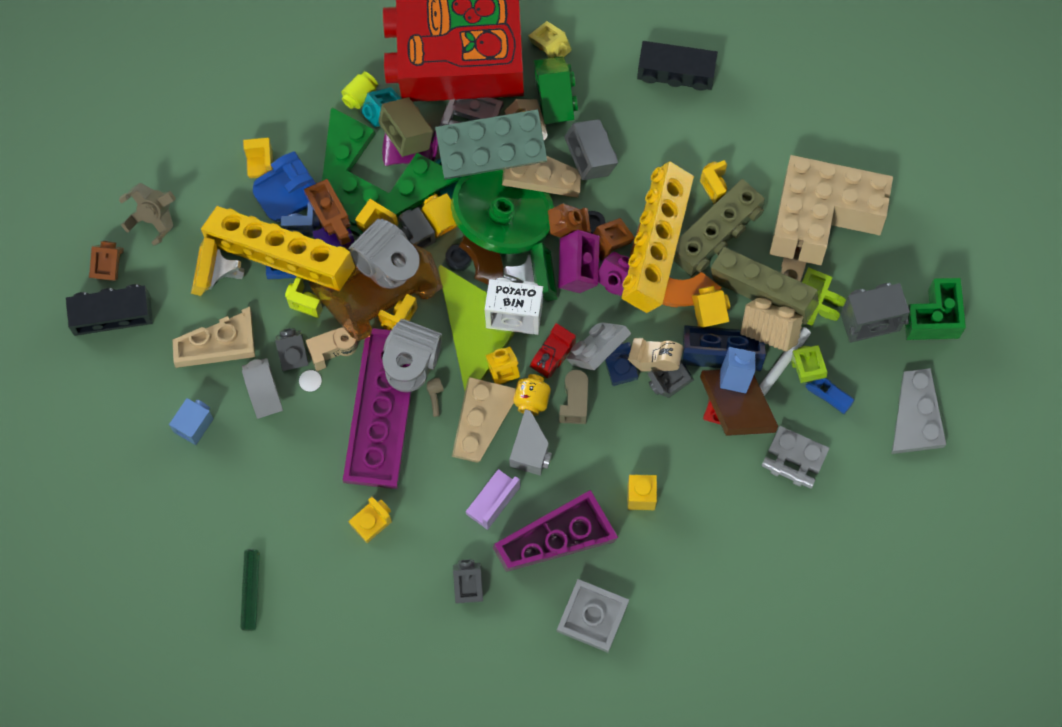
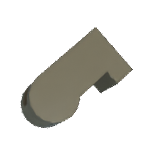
[559,370,588,424]

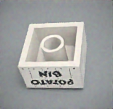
[485,278,543,335]

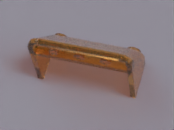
[309,242,443,341]

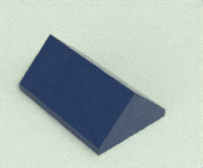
[682,325,766,371]

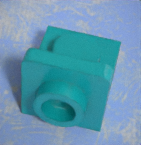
[361,87,402,127]

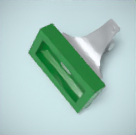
[504,243,558,302]

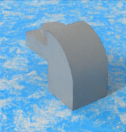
[242,358,283,419]

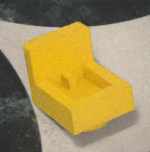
[485,347,520,385]

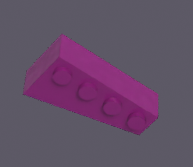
[493,490,618,572]

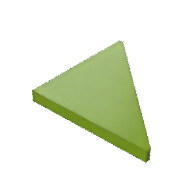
[438,265,516,391]

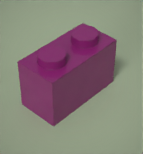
[558,230,600,293]

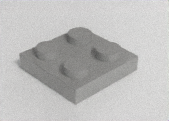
[566,322,631,370]
[557,579,629,653]

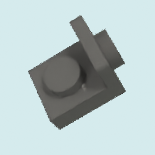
[453,559,483,604]

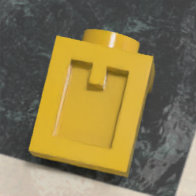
[700,160,727,205]
[378,294,418,330]
[348,497,392,543]

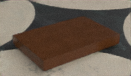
[700,369,778,436]

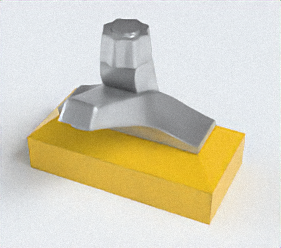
[191,237,244,296]

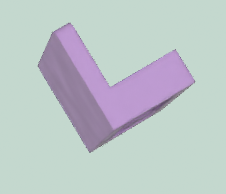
[466,469,520,530]

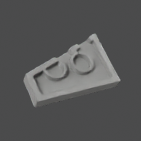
[891,368,946,454]

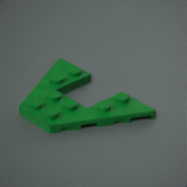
[322,107,461,237]

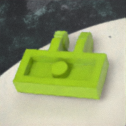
[802,267,846,326]

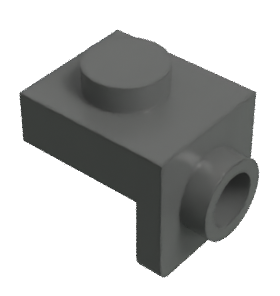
[275,328,309,371]
[647,359,694,398]

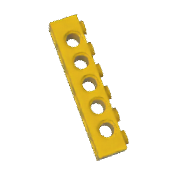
[621,161,694,313]
[201,206,355,291]

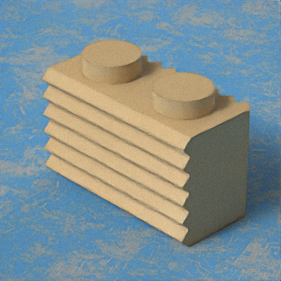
[740,298,803,351]

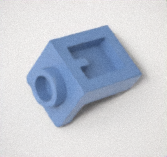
[281,202,320,236]

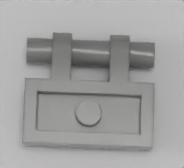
[761,426,829,489]

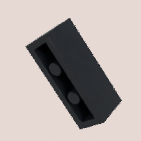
[637,41,718,91]
[66,284,153,336]

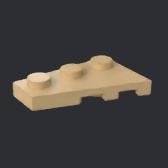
[502,156,581,198]
[173,307,255,368]
[452,378,516,463]

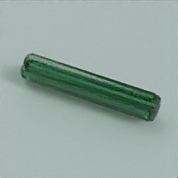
[240,549,260,631]

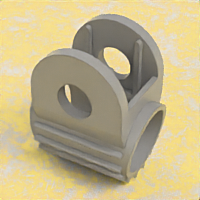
[348,218,419,289]
[383,319,443,392]

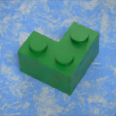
[533,56,578,124]
[905,278,966,340]

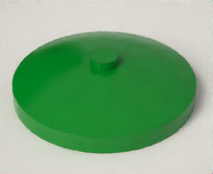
[451,170,554,254]

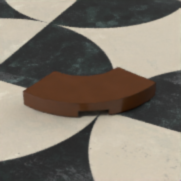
[459,234,503,285]

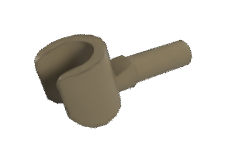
[427,378,444,417]

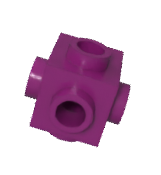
[598,251,630,296]

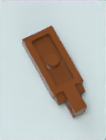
[303,179,351,246]

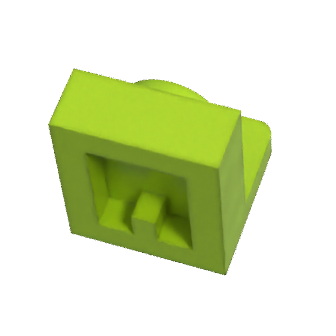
[791,345,828,383]

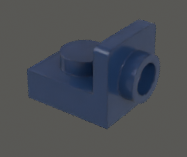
[604,342,638,386]

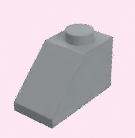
[509,409,552,476]

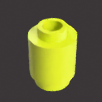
[341,71,378,109]

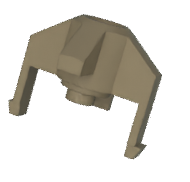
[119,183,176,246]

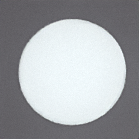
[299,370,322,392]

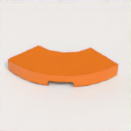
[662,272,722,308]

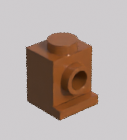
[548,203,591,238]

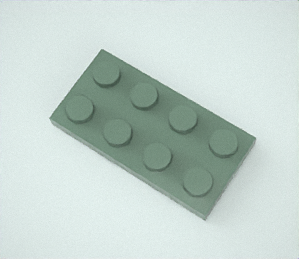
[435,109,547,180]

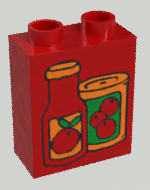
[383,0,524,102]

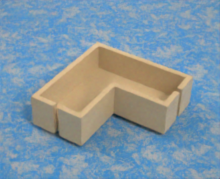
[770,155,893,265]

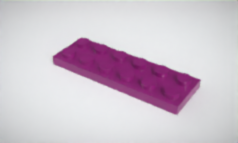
[343,328,412,489]

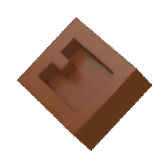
[593,218,635,260]
[89,241,124,281]

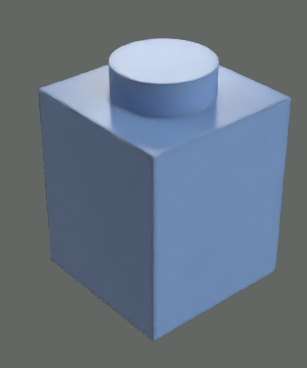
[720,347,755,393]
[169,398,214,445]

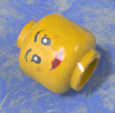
[513,374,551,416]

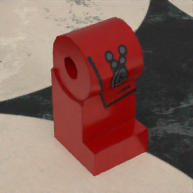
[530,323,576,379]

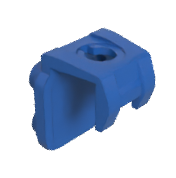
[253,151,316,222]

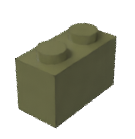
[378,97,433,157]

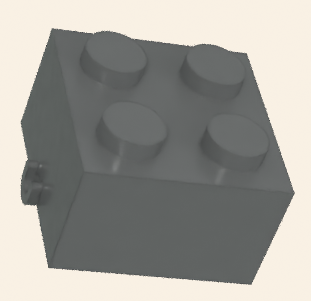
[841,283,910,343]

